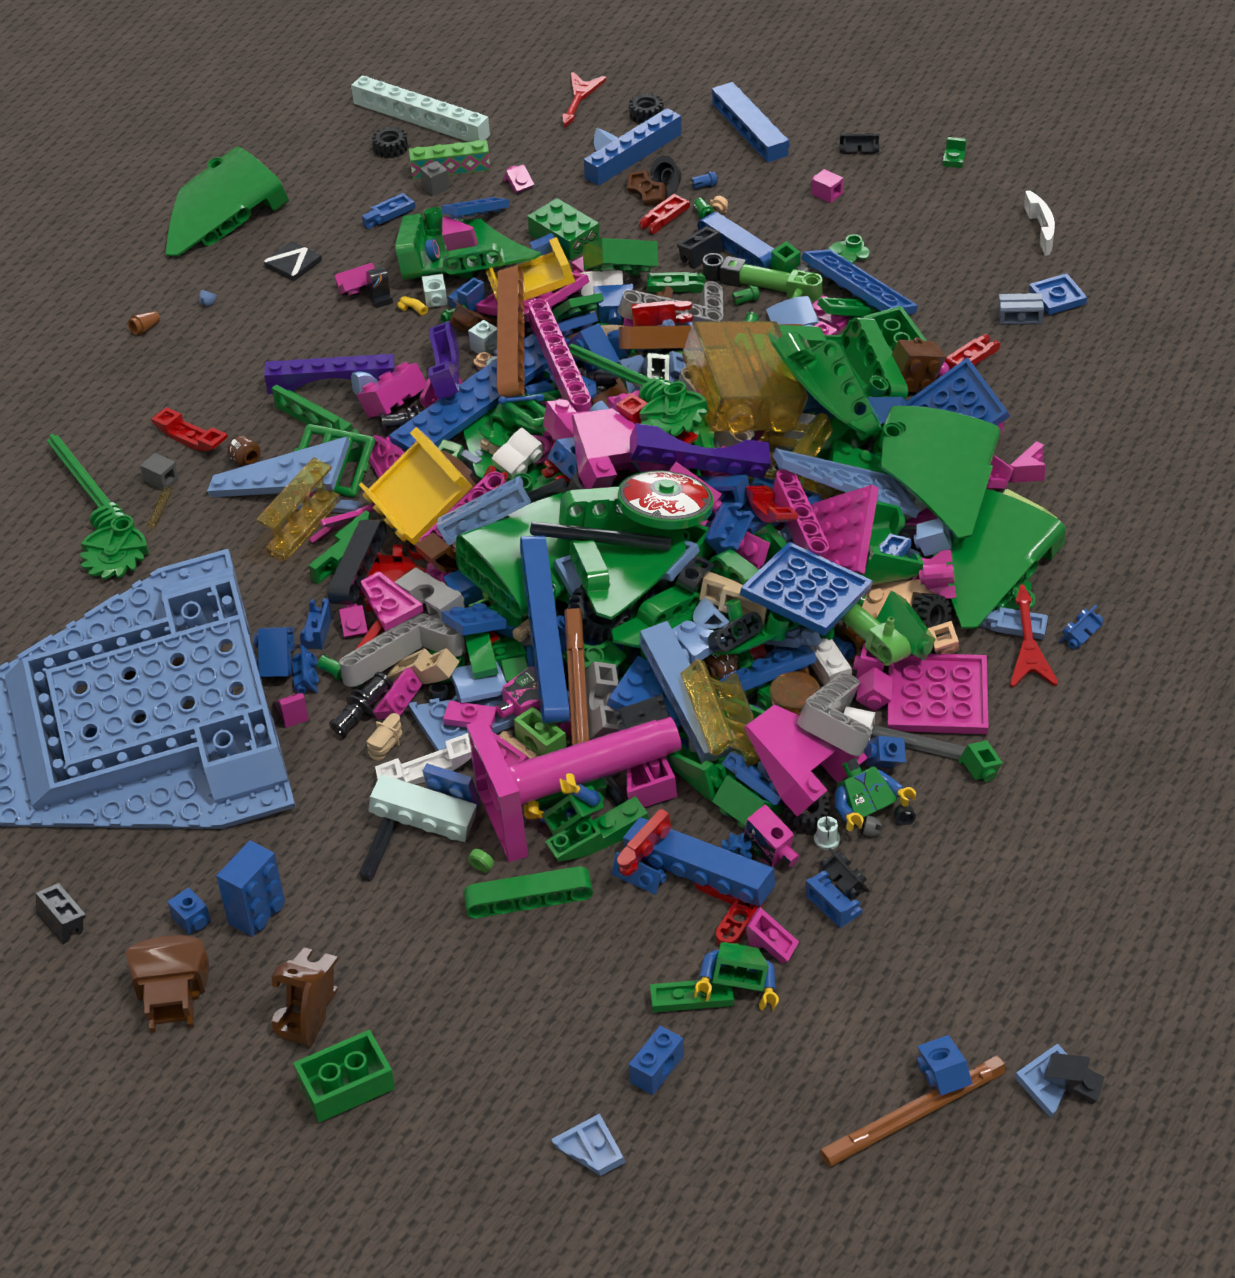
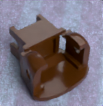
[126,935,209,1033]
[272,947,338,1048]

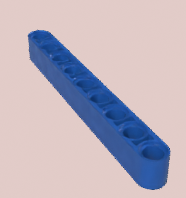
[520,535,569,724]

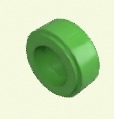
[468,849,494,873]

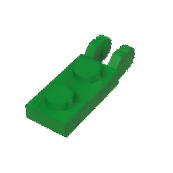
[647,272,705,293]

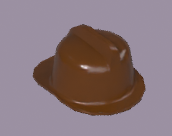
[450,300,497,333]

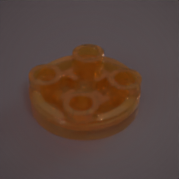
[770,672,820,715]

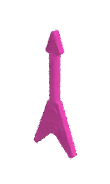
[309,502,376,543]

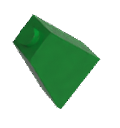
[876,591,936,661]

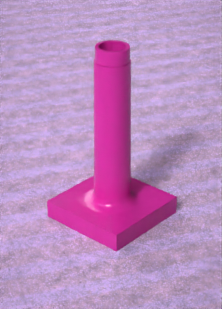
[466,717,681,862]

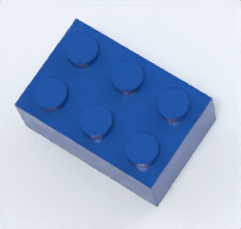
[216,840,285,937]

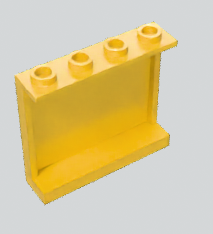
[485,237,575,303]
[359,427,473,545]

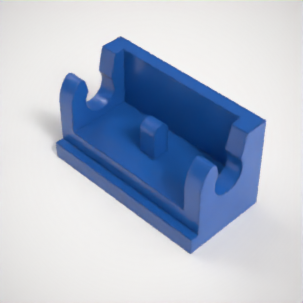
[705,503,754,554]
[299,598,333,650]
[806,871,862,928]

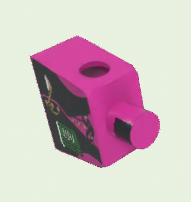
[496,666,541,718]
[744,805,800,867]

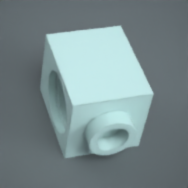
[422,274,447,308]
[468,320,497,354]

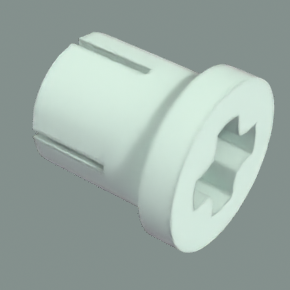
[814,816,840,850]

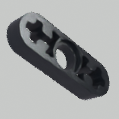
[708,611,763,654]

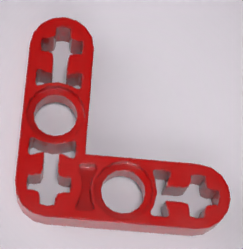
[695,882,764,946]

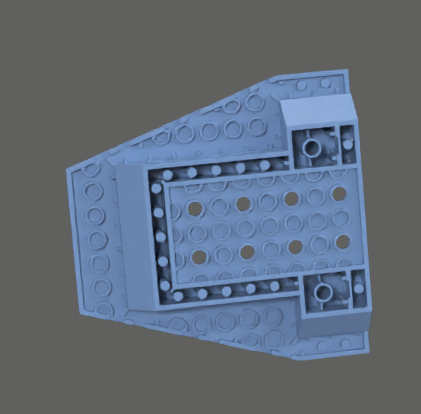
[0,549,296,829]

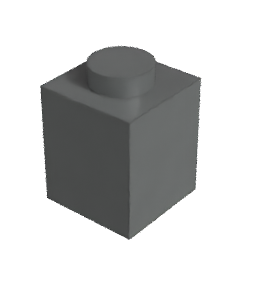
[420,161,449,196]
[140,453,179,490]

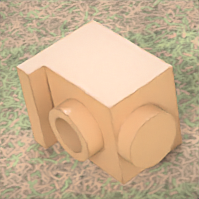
[928,621,960,654]

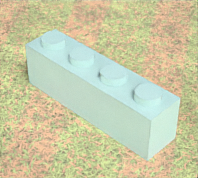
[369,774,477,842]

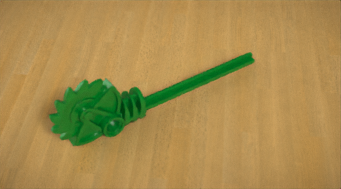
[569,344,709,437]
[47,434,149,580]

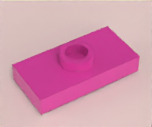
[443,701,497,731]

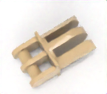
[366,713,402,761]

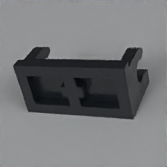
[677,226,724,269]
[614,694,670,731]
[36,883,86,945]

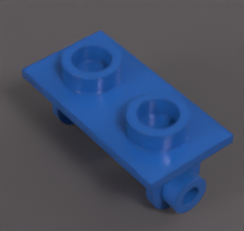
[1058,604,1103,649]
[292,645,319,694]
[612,852,667,895]

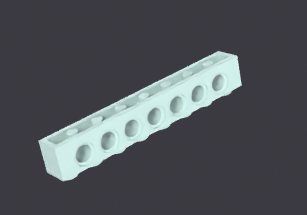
[351,76,490,142]

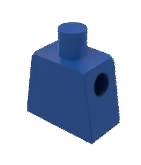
[593,284,633,325]

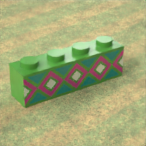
[409,140,490,179]

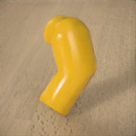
[397,296,428,315]

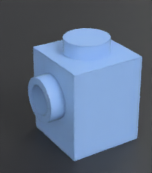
[914,518,951,556]

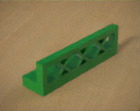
[272,385,353,439]

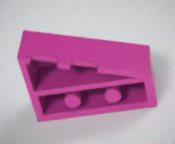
[356,362,426,417]
[627,757,677,807]

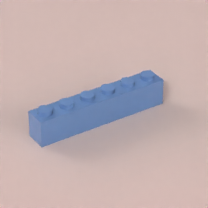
[639,621,733,763]

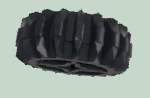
[567,584,633,644]

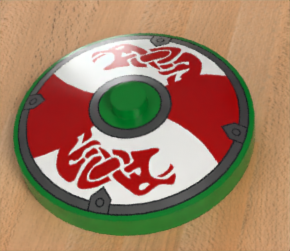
[617,471,713,529]

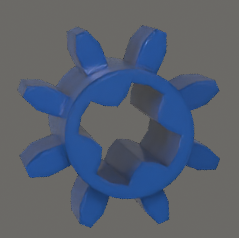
[721,833,752,859]

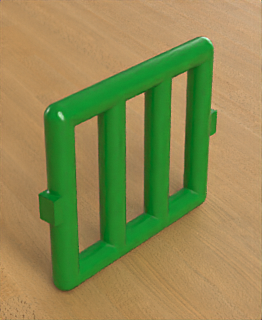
[503,389,592,428]
[294,424,375,498]

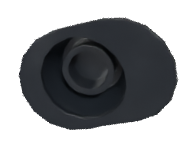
[650,155,682,200]

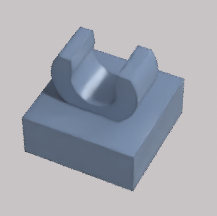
[461,450,485,476]

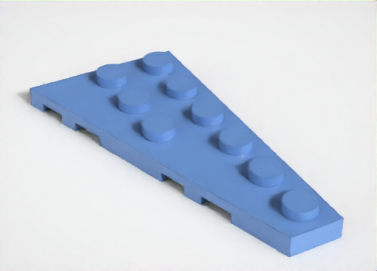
[207,437,350,497]
[773,448,920,518]
[408,689,569,752]

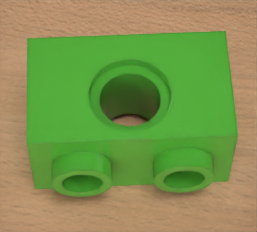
[514,707,567,756]

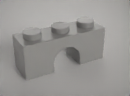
[395,567,465,619]
[585,661,619,740]

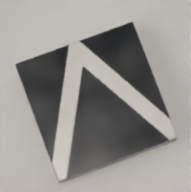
[264,241,322,281]

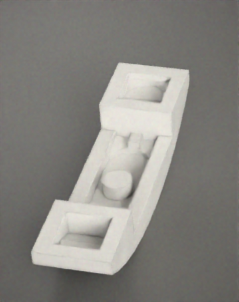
[1024,191,1055,256]
[375,733,471,784]

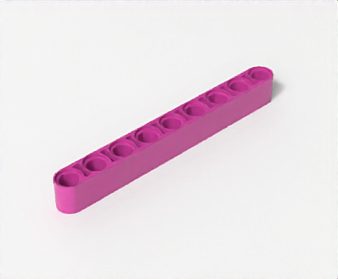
[529,299,591,412]

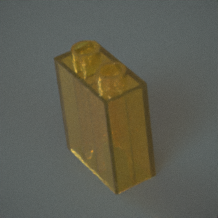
[682,321,808,433]

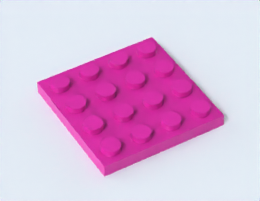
[475,272,590,322]
[811,485,879,575]
[888,653,988,734]

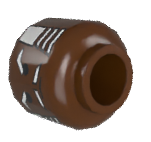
[227,435,261,467]
[701,654,738,683]

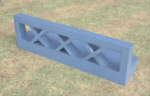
[437,476,531,545]

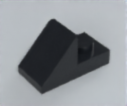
[1043,1053,1104,1104]

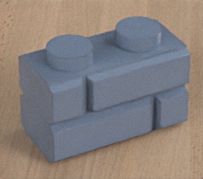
[998,293,1044,324]

